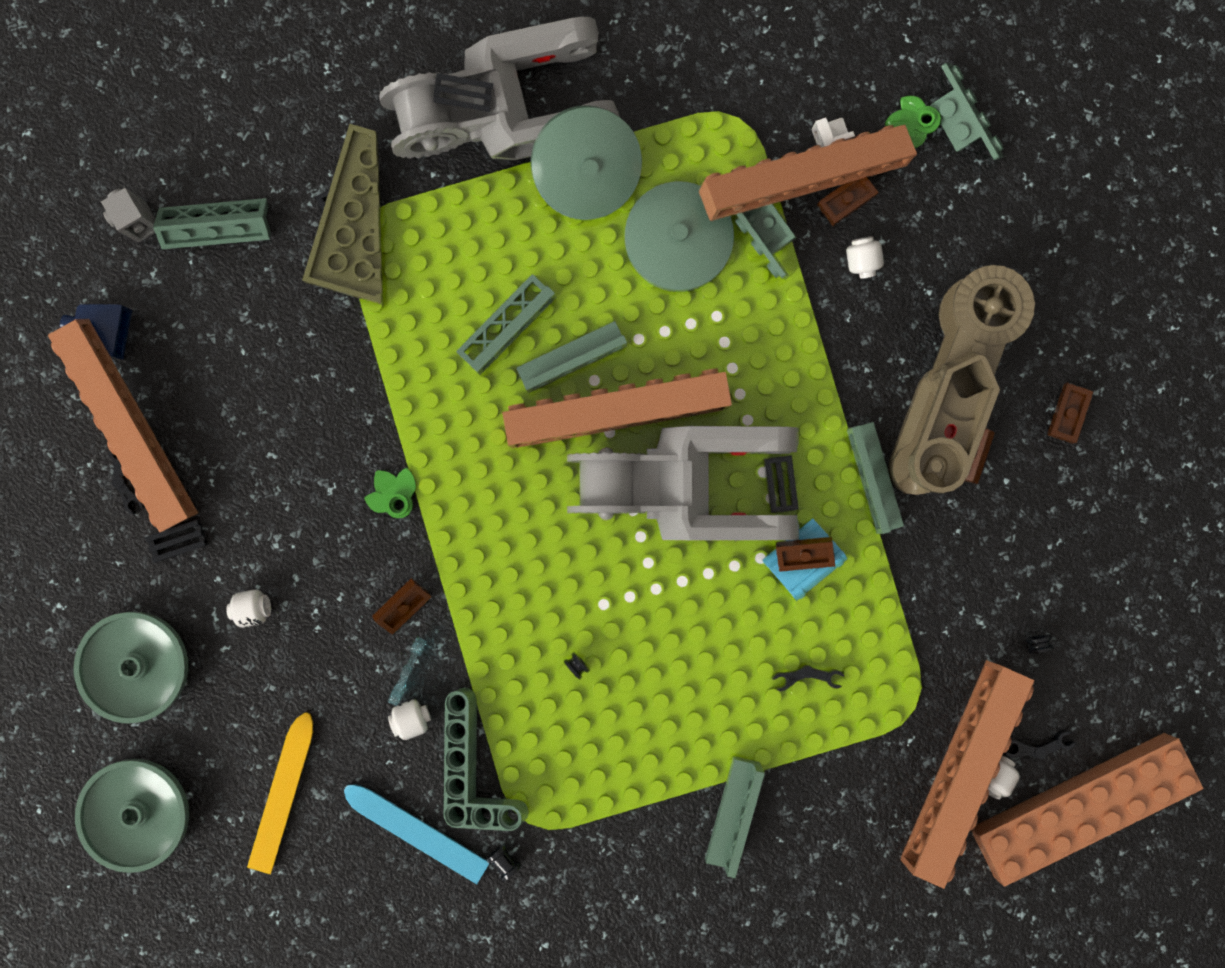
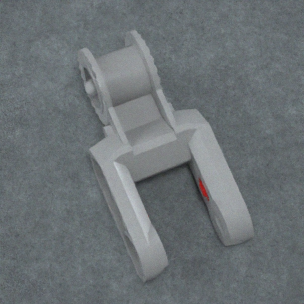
[379,17,620,160]
[567,426,799,540]

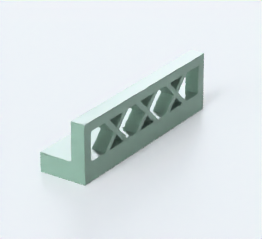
[153,198,271,249]
[456,274,556,375]
[516,321,627,394]
[847,422,904,534]
[705,756,765,878]

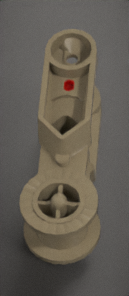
[888,265,1035,495]

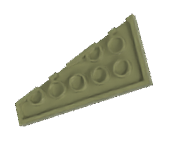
[302,124,383,305]

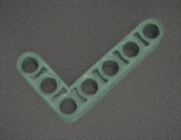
[444,687,529,831]

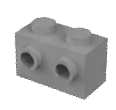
[101,188,155,243]

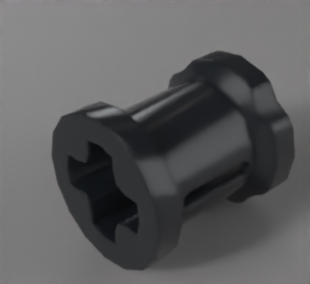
[486,843,522,882]

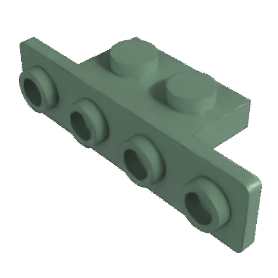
[930,63,1004,160]
[735,204,797,280]

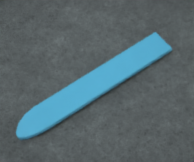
[344,784,489,884]

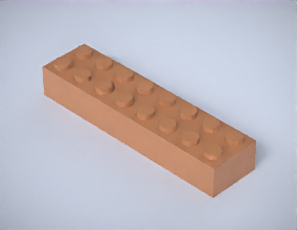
[502,368,732,449]
[900,660,1034,889]
[971,733,1203,887]

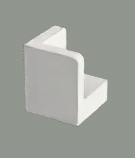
[811,118,855,147]

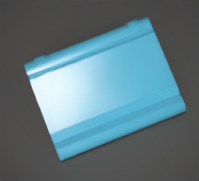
[762,518,847,601]

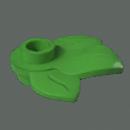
[885,96,941,148]
[364,468,416,518]

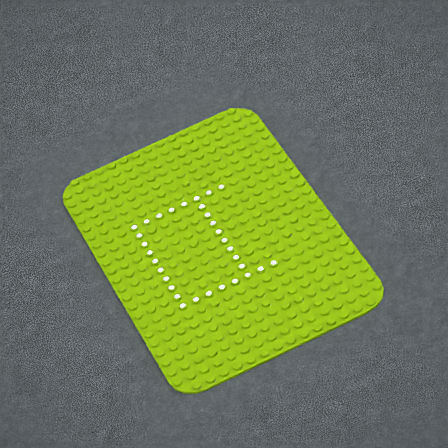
[359,111,922,830]

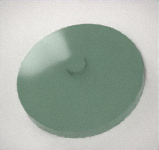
[531,105,642,220]
[625,181,734,292]
[74,611,188,723]
[75,759,189,873]

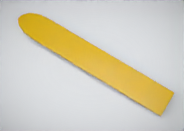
[247,712,313,875]

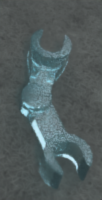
[388,637,427,706]

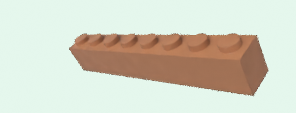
[699,125,917,221]
[48,319,198,532]

